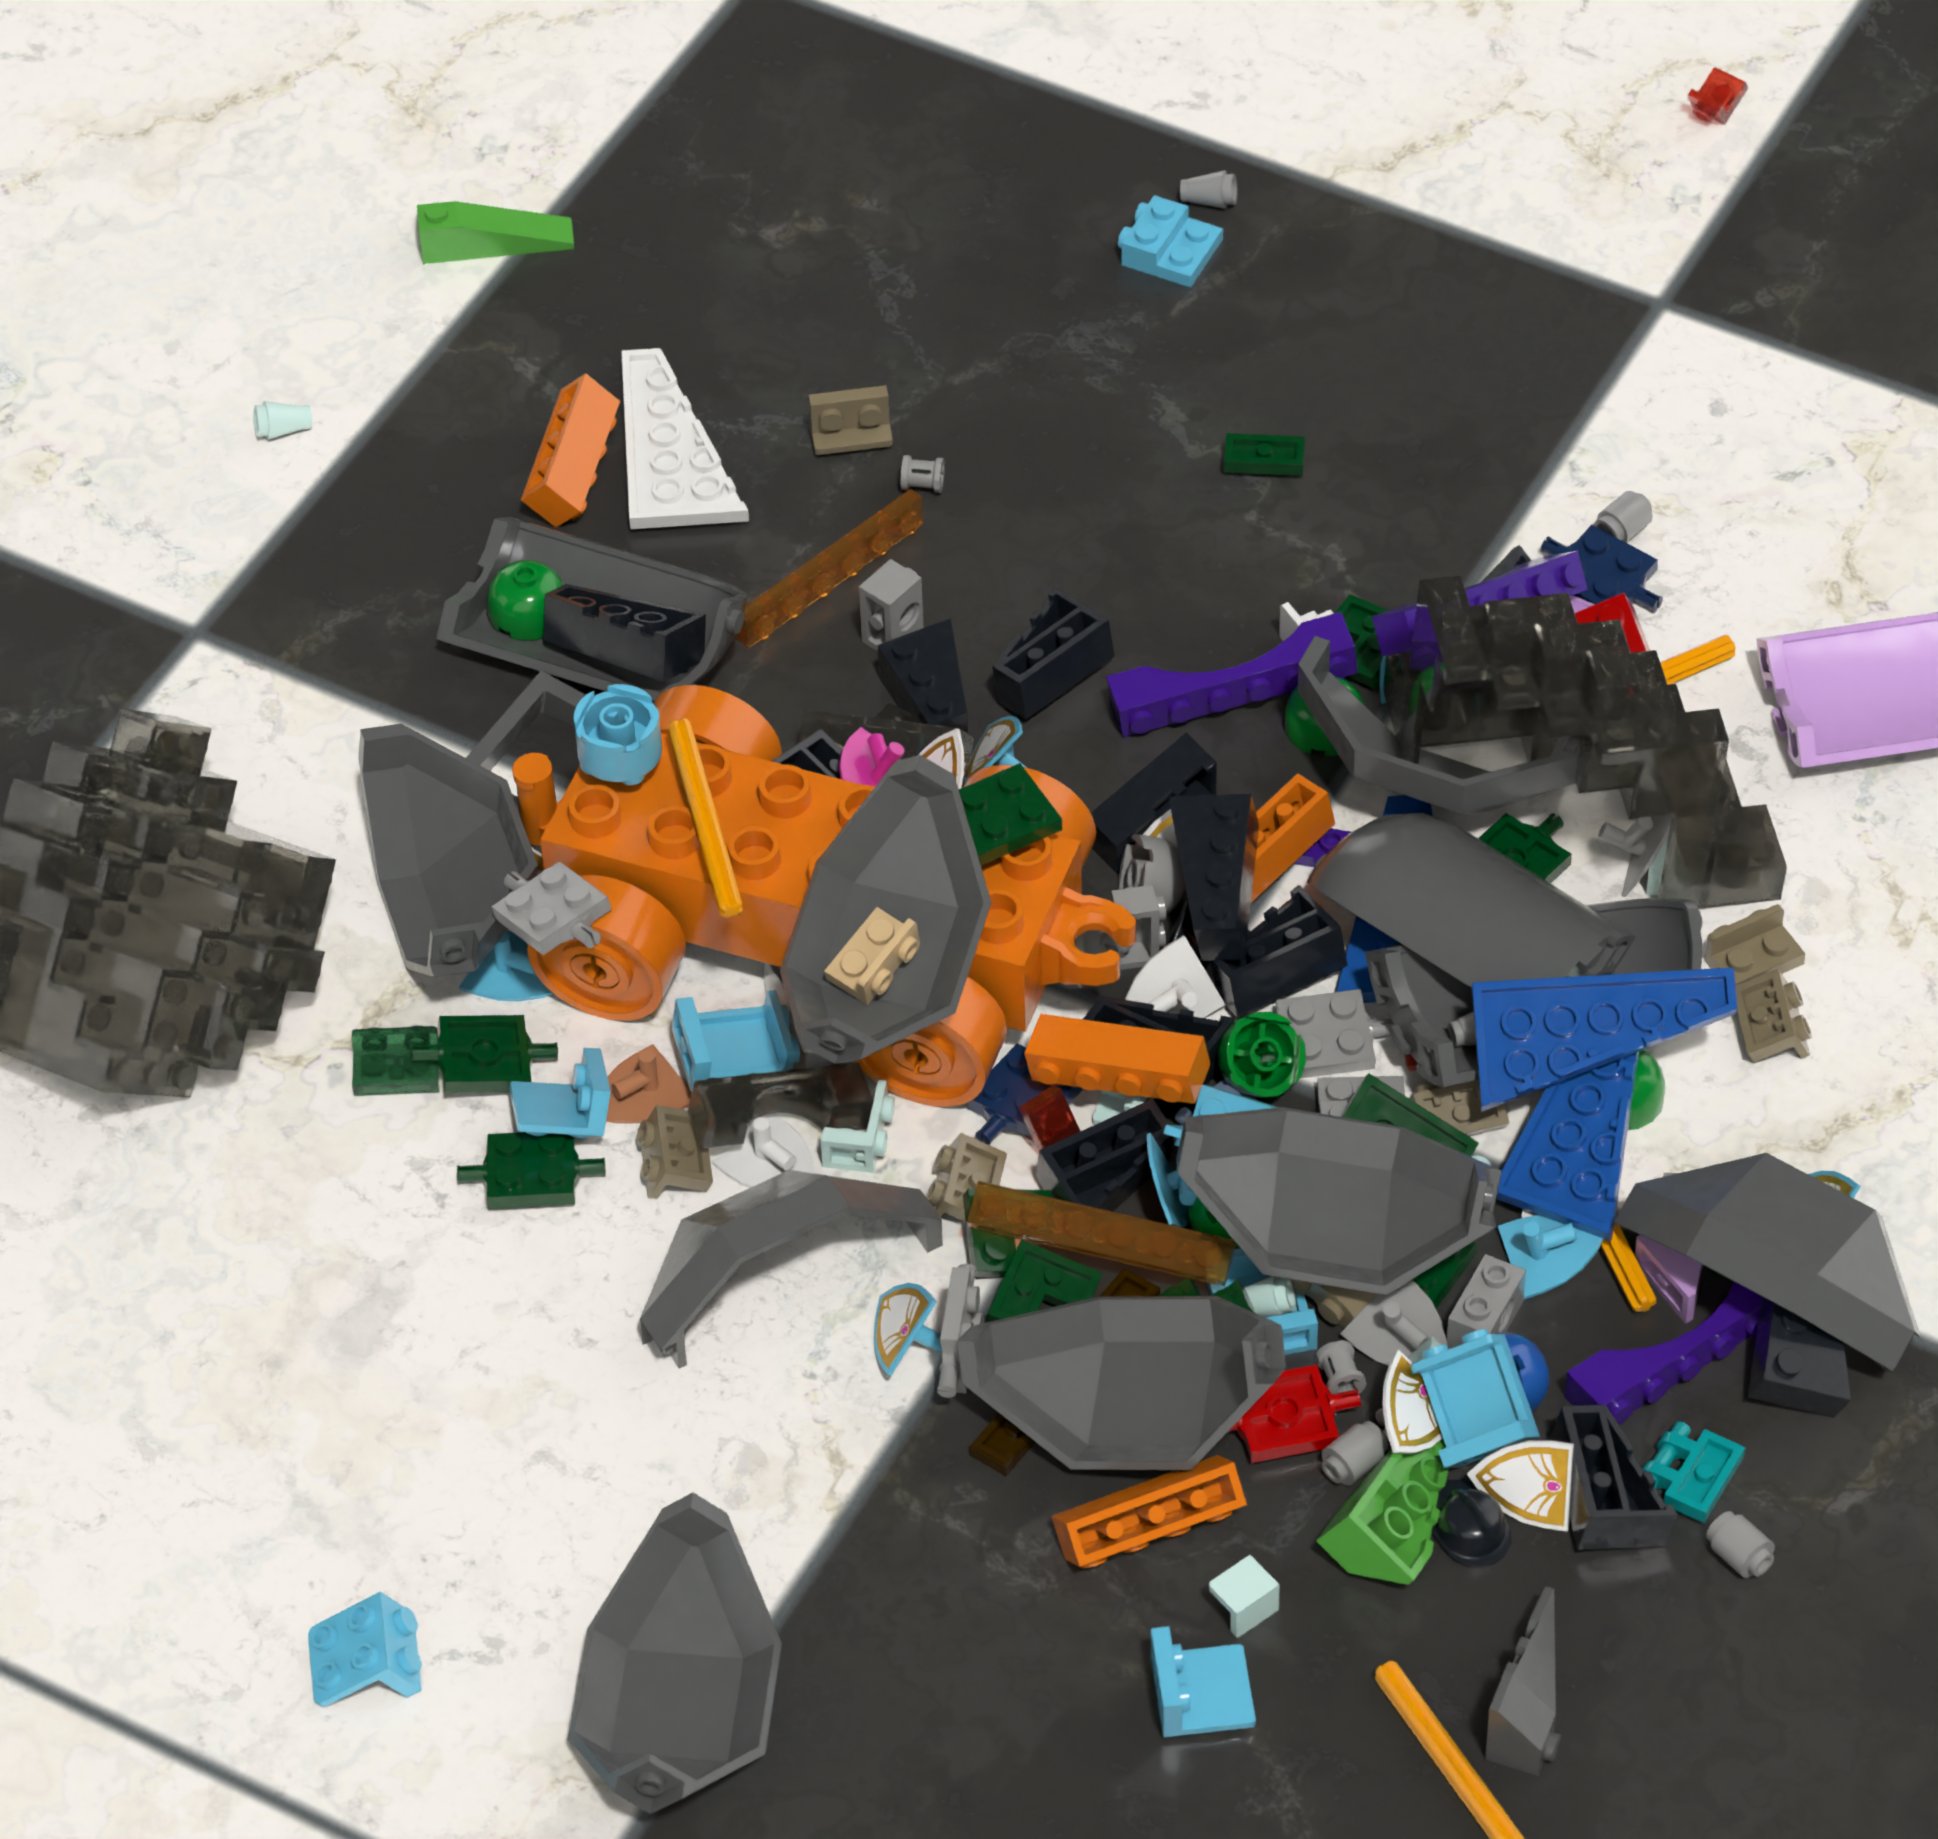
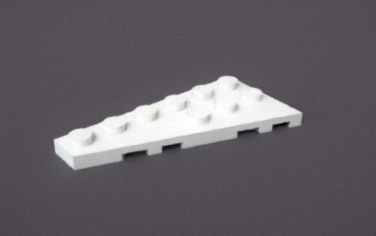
[622,348,749,529]

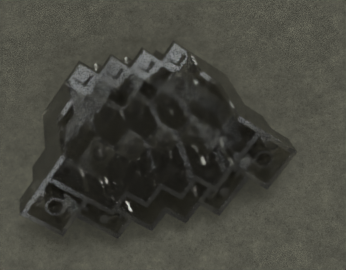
[1383,575,1787,909]
[0,708,336,1098]

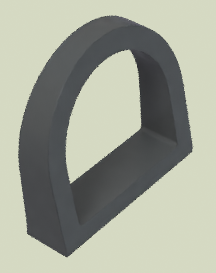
[466,670,585,814]

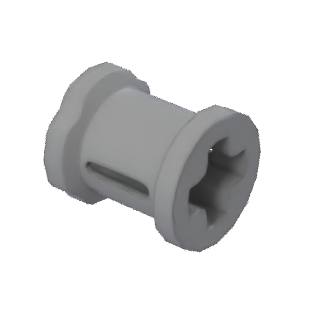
[901,455,945,493]
[1316,1340,1367,1394]

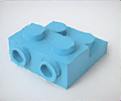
[1118,195,1223,288]

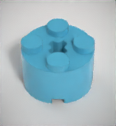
[574,684,662,785]

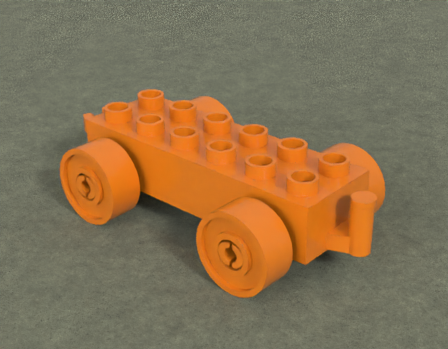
[512,685,1136,1107]

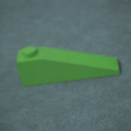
[417,201,575,264]
[1316,1438,1448,1585]

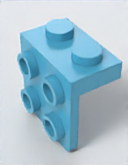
[308,1591,422,1707]

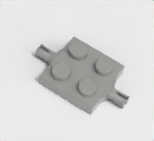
[491,861,612,955]
[1276,989,1394,1078]
[937,1264,984,1398]

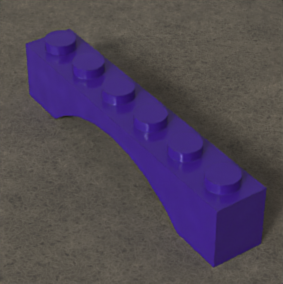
[1372,551,1588,656]
[1106,612,1358,738]
[1565,1282,1762,1425]

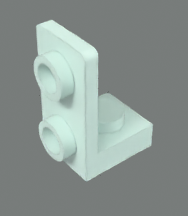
[821,1079,895,1173]

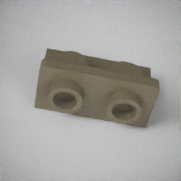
[809,385,893,455]
[1705,904,1805,986]
[1735,969,1812,1063]
[1409,1080,1509,1136]
[637,1105,713,1199]
[926,1133,1007,1222]

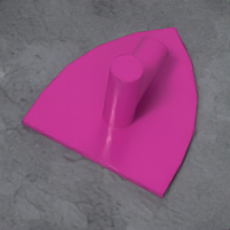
[839,727,904,786]

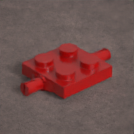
[1228,1364,1361,1463]

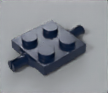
[1540,524,1663,612]
[967,1044,1084,1145]

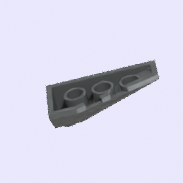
[1485,1586,1561,1777]

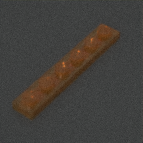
[737,489,923,649]
[967,1181,1236,1287]

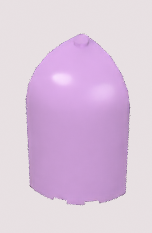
[1756,612,1938,768]

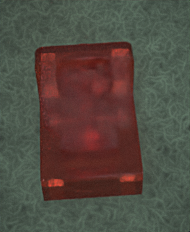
[1687,67,1748,125]
[1019,1085,1080,1150]

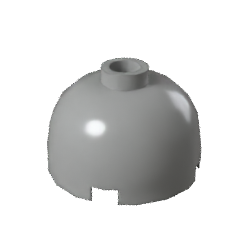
[1119,834,1187,914]

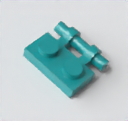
[1642,1421,1746,1523]

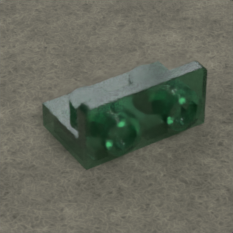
[351,1025,440,1096]

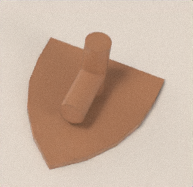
[606,1044,699,1123]

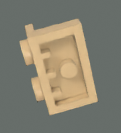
[824,907,920,1005]

